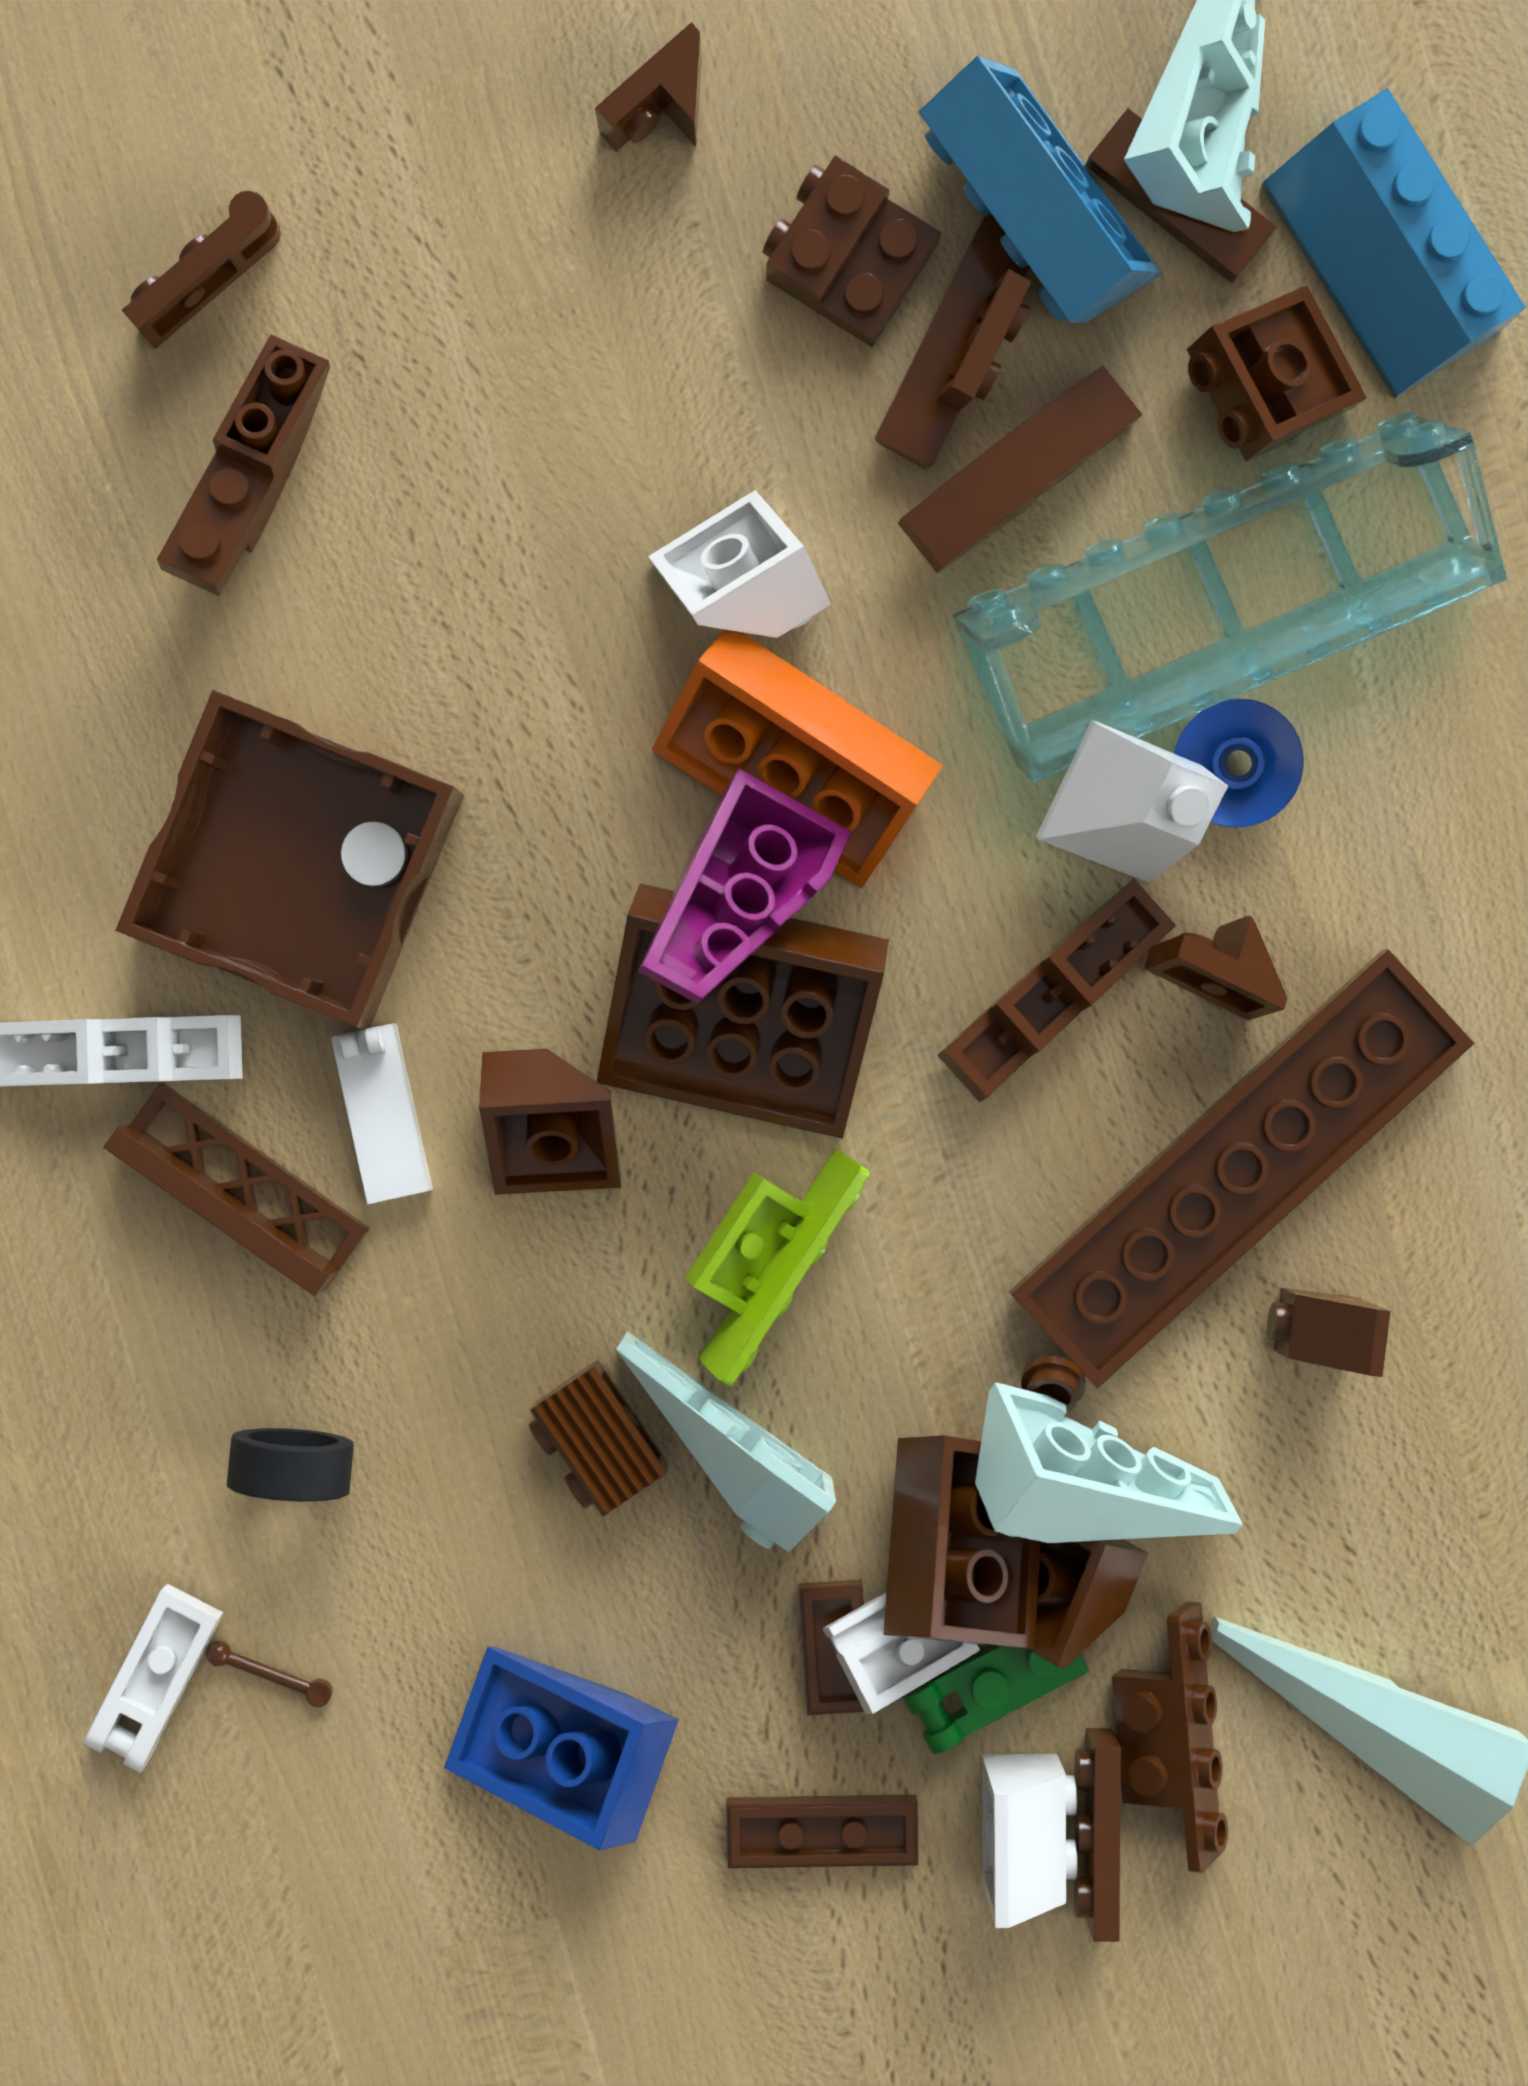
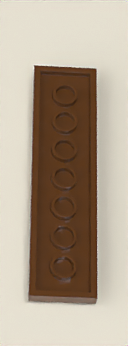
[1009,949,1475,1389]

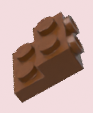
[762,155,941,347]
[1186,286,1367,462]

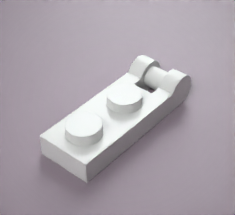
[83,1584,224,1773]

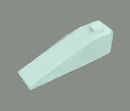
[616,1331,836,1552]
[975,1382,1243,1543]

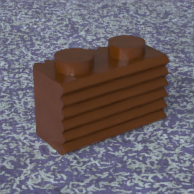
[529,1359,668,1517]

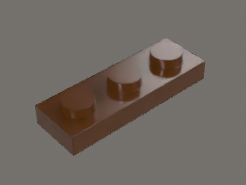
[1074,1728,1121,1942]

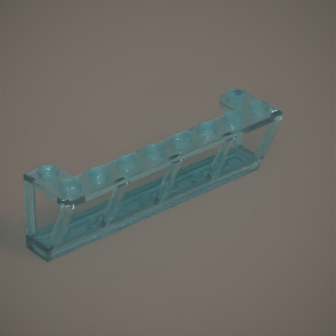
[953,413,1507,783]

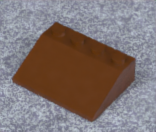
[596,883,889,1139]

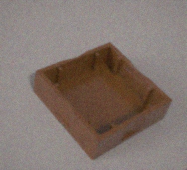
[115,689,464,1028]

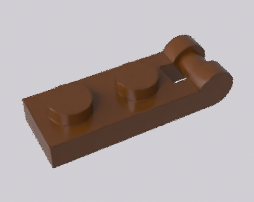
[122,190,281,349]

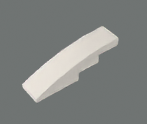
[0,1015,243,1086]

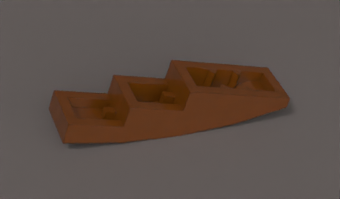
[898,365,1142,573]
[937,878,1176,1102]

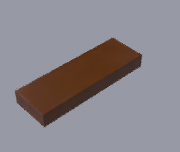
[1086,108,1276,284]
[727,1794,919,1868]

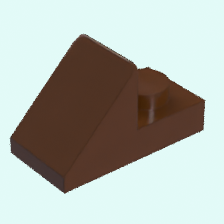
[595,22,702,152]
[1144,915,1287,1020]

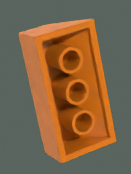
[651,630,943,889]

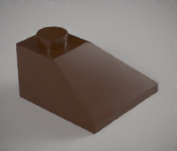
[479,1049,621,1195]
[1028,1539,1148,1668]

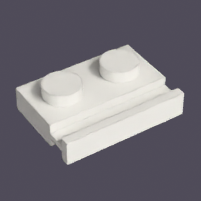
[822,1592,980,1714]

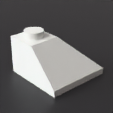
[648,490,831,638]
[1036,720,1228,883]

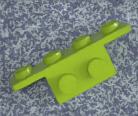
[684,1149,870,1386]

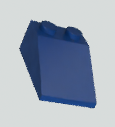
[444,1646,679,1850]

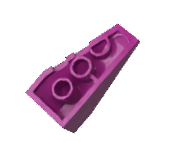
[638,769,851,1004]

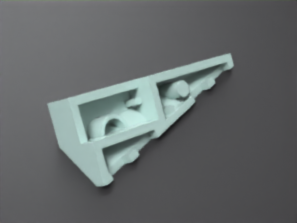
[1124,0,1265,232]
[1210,1616,1528,1844]

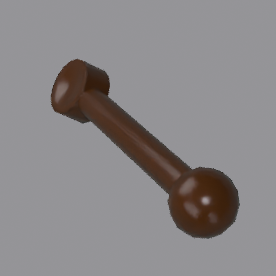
[206,1641,333,1707]

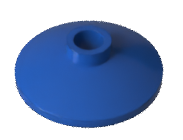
[1174,699,1304,828]

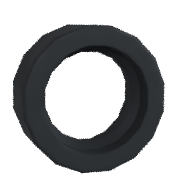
[227,1428,354,1502]

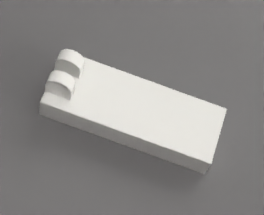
[331,1023,433,1205]

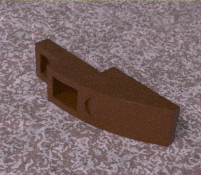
[157,334,330,596]

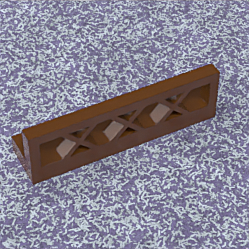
[103,1083,370,1297]

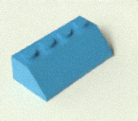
[918,56,1163,323]
[1261,88,1526,398]

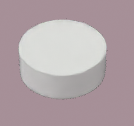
[341,822,409,887]

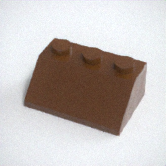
[883,1435,1041,1649]

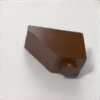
[1267,1288,1391,1377]

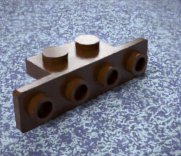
[875,214,1031,469]
[1112,1602,1228,1873]

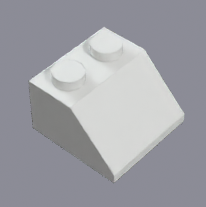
[982,1754,1077,1928]

